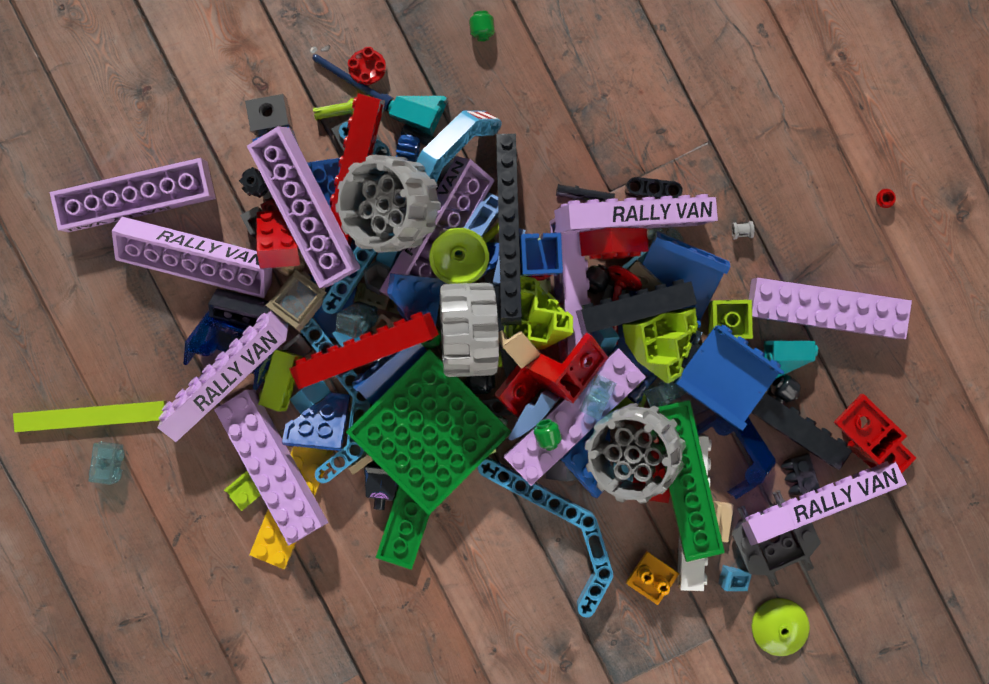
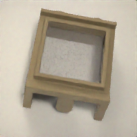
[265,269,327,332]

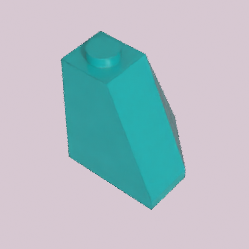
[388,96,448,136]
[764,341,818,378]

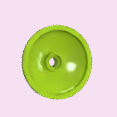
[429,228,489,284]
[751,598,810,656]

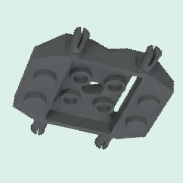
[731,490,821,587]

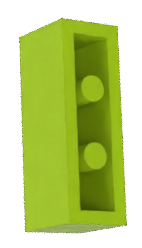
[258,349,303,412]

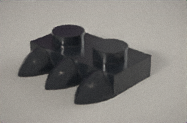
[781,453,820,495]

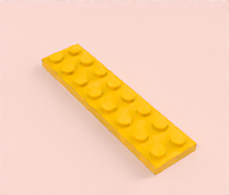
[249,446,334,569]

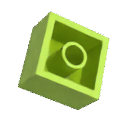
[708,300,753,339]

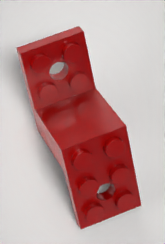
[494,333,609,417]
[833,394,916,473]

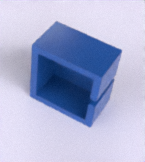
[519,233,563,276]

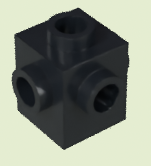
[239,167,269,198]

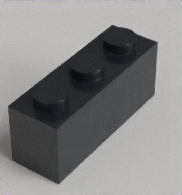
[208,288,270,327]

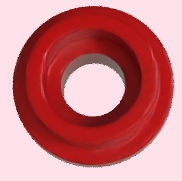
[876,189,896,208]

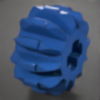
[396,134,420,162]

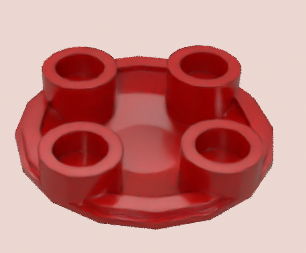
[348,47,386,85]

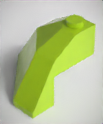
[503,276,573,350]
[622,307,698,383]

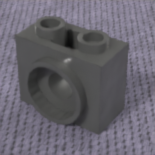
[245,94,293,137]

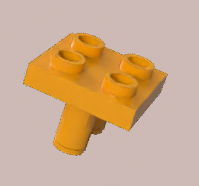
[625,551,679,605]

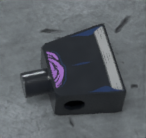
[364,464,398,510]

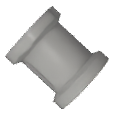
[731,221,754,240]

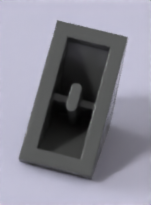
[546,459,578,482]

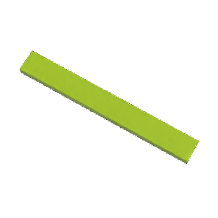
[13,401,166,432]

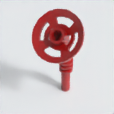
[607,265,642,345]

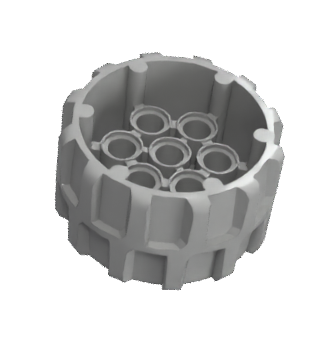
[335,155,441,253]
[440,283,499,377]
[585,403,686,504]

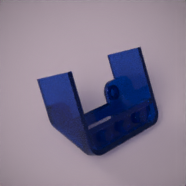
[183,311,274,390]
[696,413,776,499]

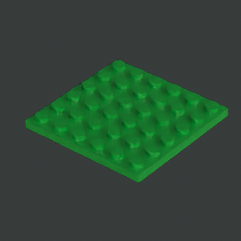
[346,349,512,515]

